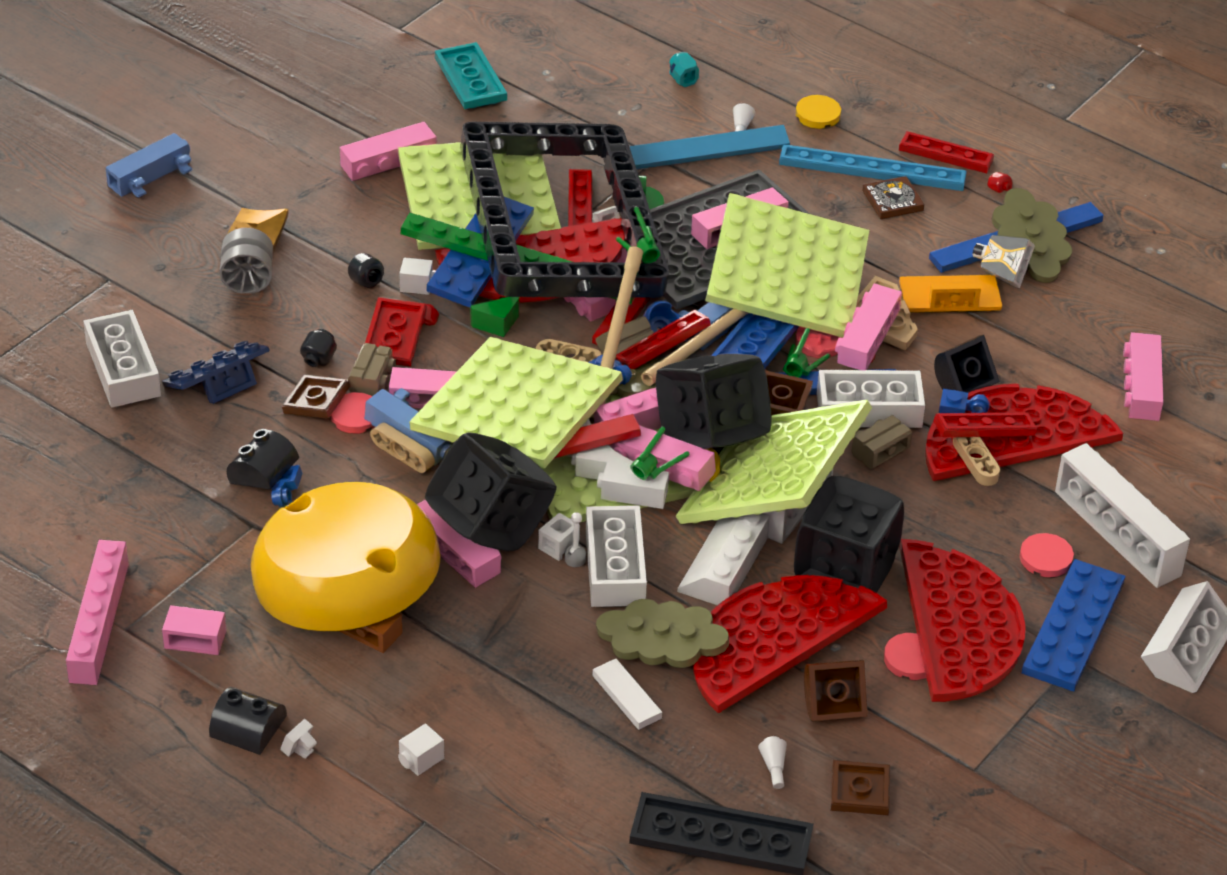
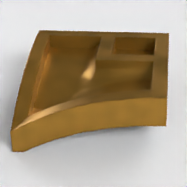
[227,208,289,252]

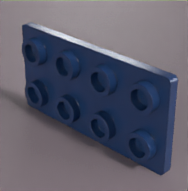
[162,341,270,404]

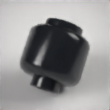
[348,253,384,288]
[300,329,337,367]

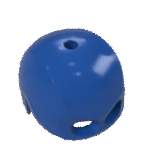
[643,301,681,333]

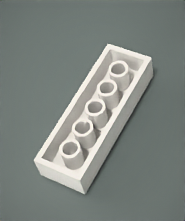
[1055,443,1190,588]

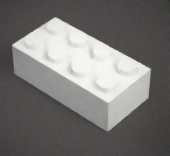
[83,310,161,408]
[817,370,925,428]
[586,506,647,607]

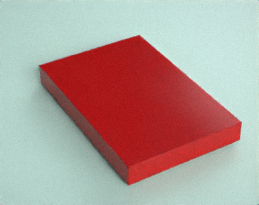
[365,297,427,367]

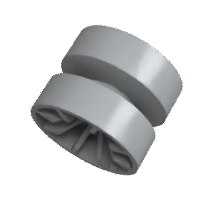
[220,228,273,293]

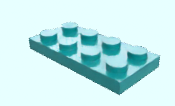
[435,42,507,109]

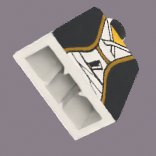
[973,235,1035,288]

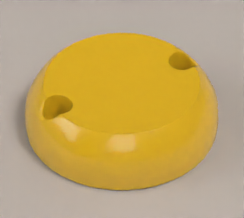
[251,482,440,631]

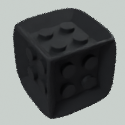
[656,354,772,449]
[425,433,557,551]
[794,476,904,593]

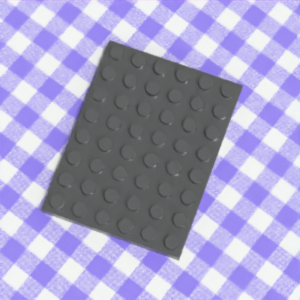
[623,170,810,310]

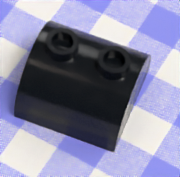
[934,335,1000,393]
[226,429,300,489]
[209,687,287,755]

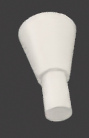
[733,103,755,131]
[758,736,787,789]

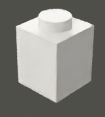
[400,258,436,295]
[398,723,444,776]

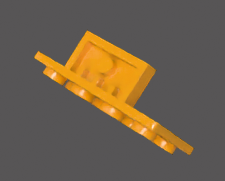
[899,275,1002,312]

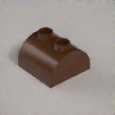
[765,370,813,415]
[804,660,868,721]

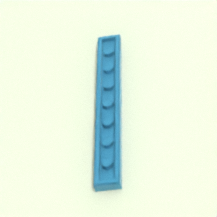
[629,125,790,169]
[779,144,967,191]

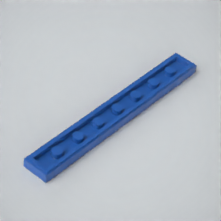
[929,202,1104,273]

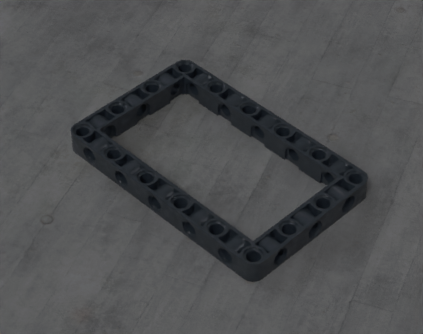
[460,122,669,298]

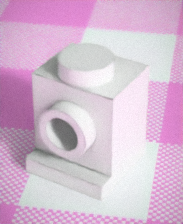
[538,513,580,561]

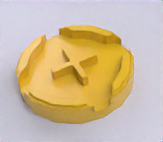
[795,95,841,129]

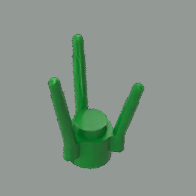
[616,207,660,264]
[783,328,830,378]
[630,427,690,480]

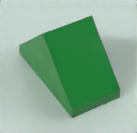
[471,297,519,337]

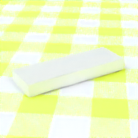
[592,659,662,730]

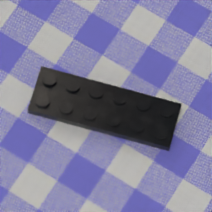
[629,792,814,875]

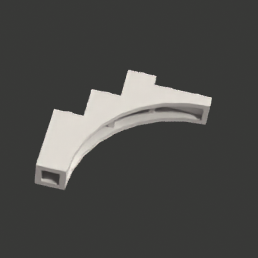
[567,419,669,509]

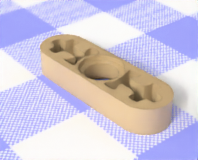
[536,339,602,363]
[370,422,435,473]
[953,437,1000,486]

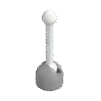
[565,512,586,567]

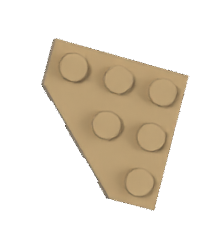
[856,276,918,350]

